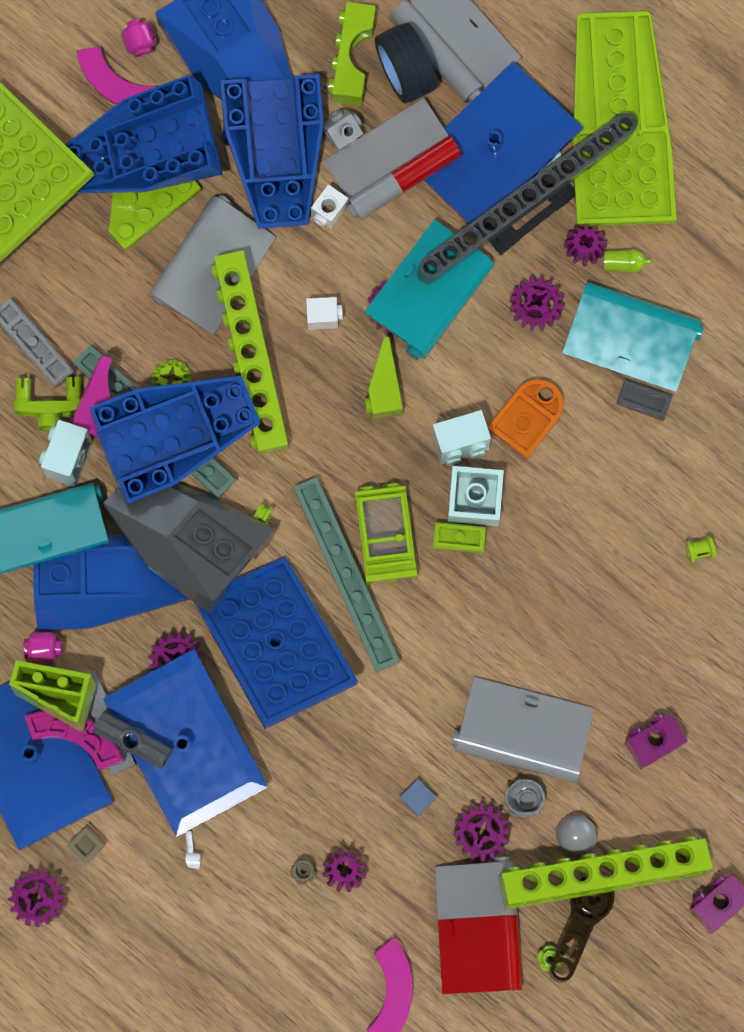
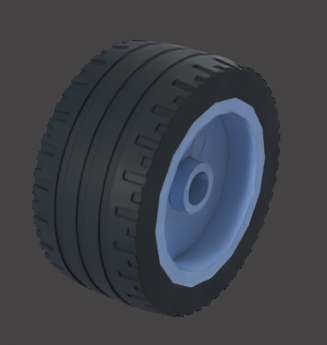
[374,23,437,103]

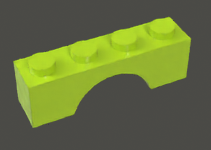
[328,2,376,106]

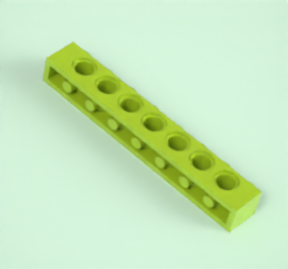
[211,250,288,455]
[498,836,713,910]

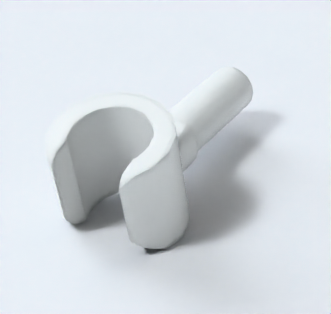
[185,831,201,869]

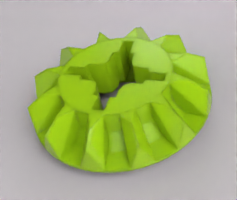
[151,359,192,387]

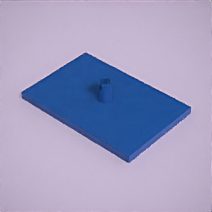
[424,61,583,227]
[194,557,358,729]
[103,649,269,837]
[0,665,114,850]

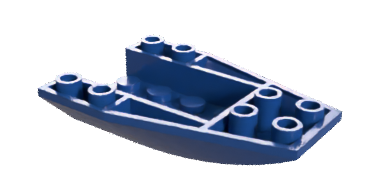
[220,74,324,229]
[89,376,260,504]
[33,531,190,631]

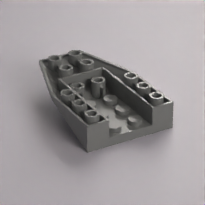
[103,483,275,614]

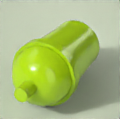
[604,249,651,274]

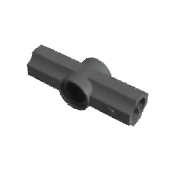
[93,711,173,769]

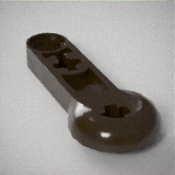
[549,877,614,983]

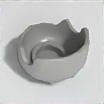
[505,779,545,819]
[556,815,598,856]

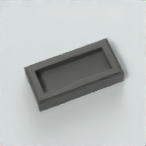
[616,379,673,421]

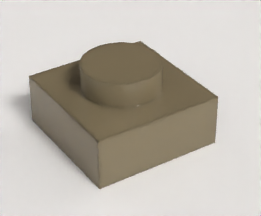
[67,827,105,865]

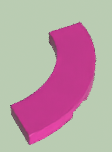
[76,47,155,104]
[24,711,124,771]
[367,937,413,1032]

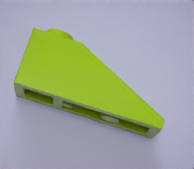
[364,337,403,420]

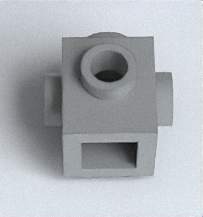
[323,109,363,150]

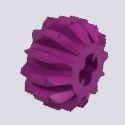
[564,223,607,267]
[322,848,366,893]

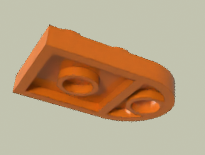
[487,379,563,460]

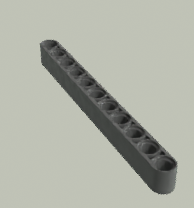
[417,113,637,284]

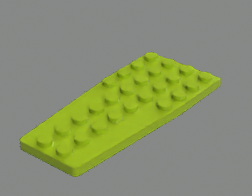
[573,11,677,227]

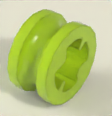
[254,503,274,525]

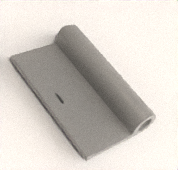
[390,0,522,103]
[149,195,276,336]
[451,677,594,783]

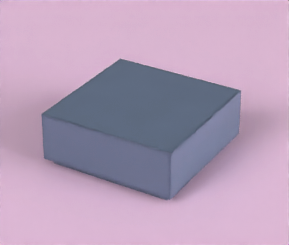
[400,779,437,816]

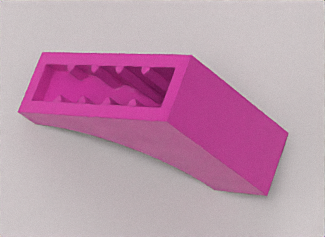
[70,355,112,439]

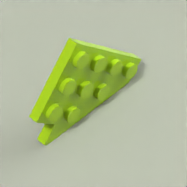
[109,181,202,252]

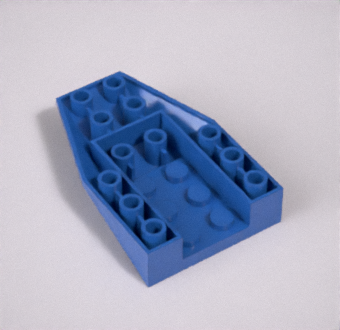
[155,0,292,100]
[65,74,223,194]

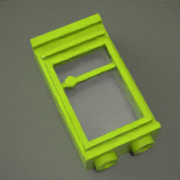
[355,483,417,586]

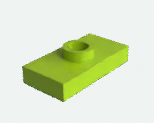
[433,522,486,554]

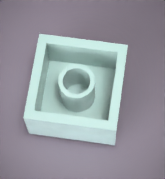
[431,410,491,466]
[39,420,93,488]
[448,466,504,526]

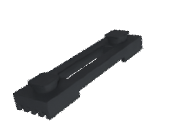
[489,183,575,256]

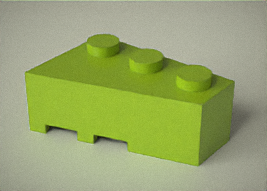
[9,660,96,733]

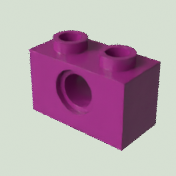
[625,714,688,770]
[690,874,744,934]

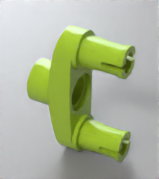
[13,377,82,431]

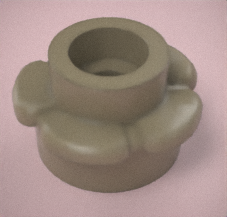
[290,858,316,885]

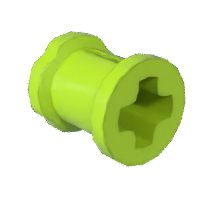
[685,535,716,563]

